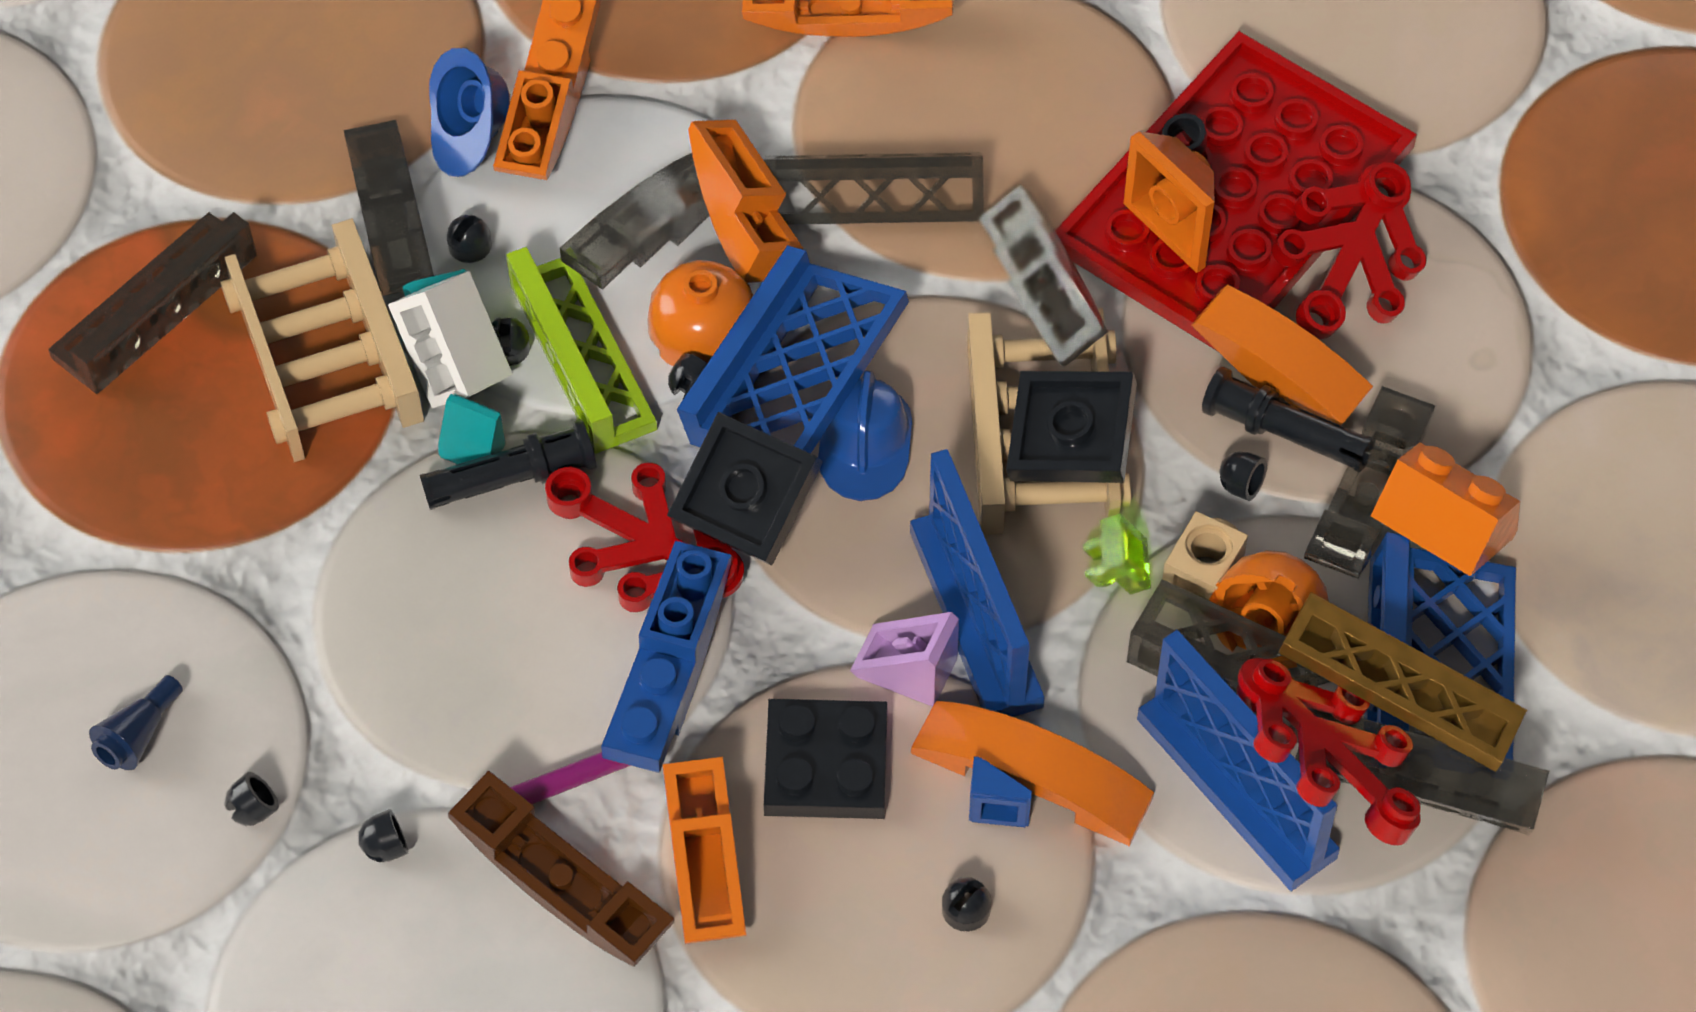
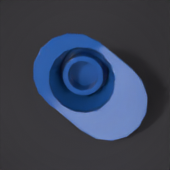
[429,48,510,177]
[818,370,912,501]

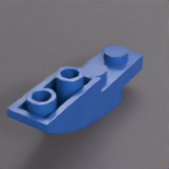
[601,541,731,773]

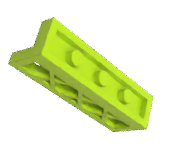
[506,247,657,454]

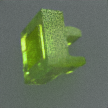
[1083,513,1151,595]

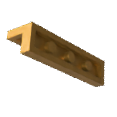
[1278,592,1527,772]

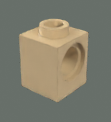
[1160,511,1248,616]

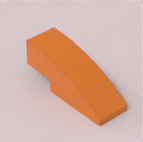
[688,120,804,283]
[1191,285,1373,425]
[662,757,746,944]

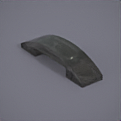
[1304,386,1436,579]

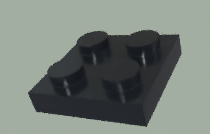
[1006,371,1137,483]
[667,412,823,566]
[763,699,887,819]

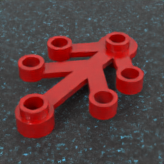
[1272,162,1426,340]
[545,462,744,612]
[1237,658,1421,846]

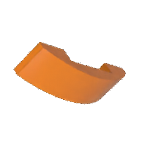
[742,0,954,37]
[911,701,1154,846]

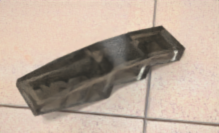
[343,120,434,296]
[559,153,709,290]
[978,184,1108,367]

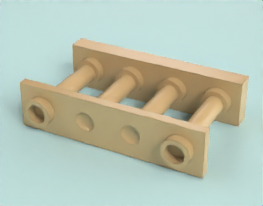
[220,218,424,462]
[967,308,1131,535]

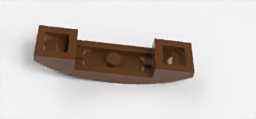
[448,770,675,967]

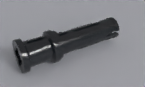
[1202,367,1375,472]
[419,419,597,510]

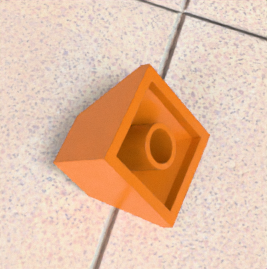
[1124,131,1214,273]

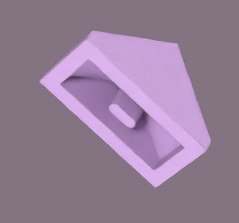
[850,612,959,707]

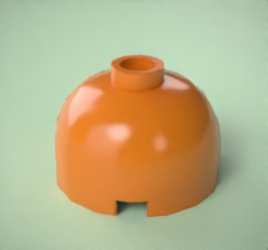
[647,260,753,366]
[1207,550,1329,669]

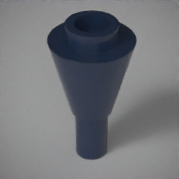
[89,675,183,770]

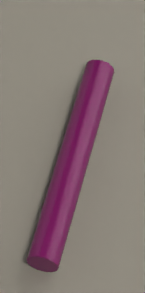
[510,752,631,804]

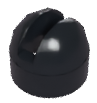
[1162,113,1207,154]
[447,214,492,263]
[492,318,530,366]
[668,353,707,399]
[1219,451,1267,501]
[224,772,279,826]
[358,809,409,863]
[942,877,991,932]

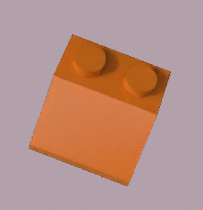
[1371,442,1520,576]

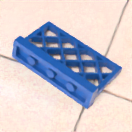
[677,245,909,454]
[910,449,1045,717]
[1362,532,1516,781]
[1137,630,1340,892]

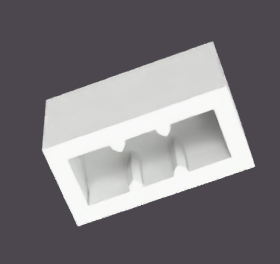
[388,271,513,408]

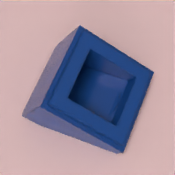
[969,756,1032,828]

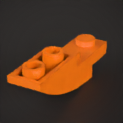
[493,0,601,180]

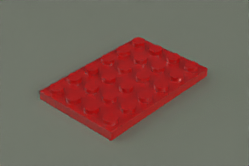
[1050,31,1417,351]

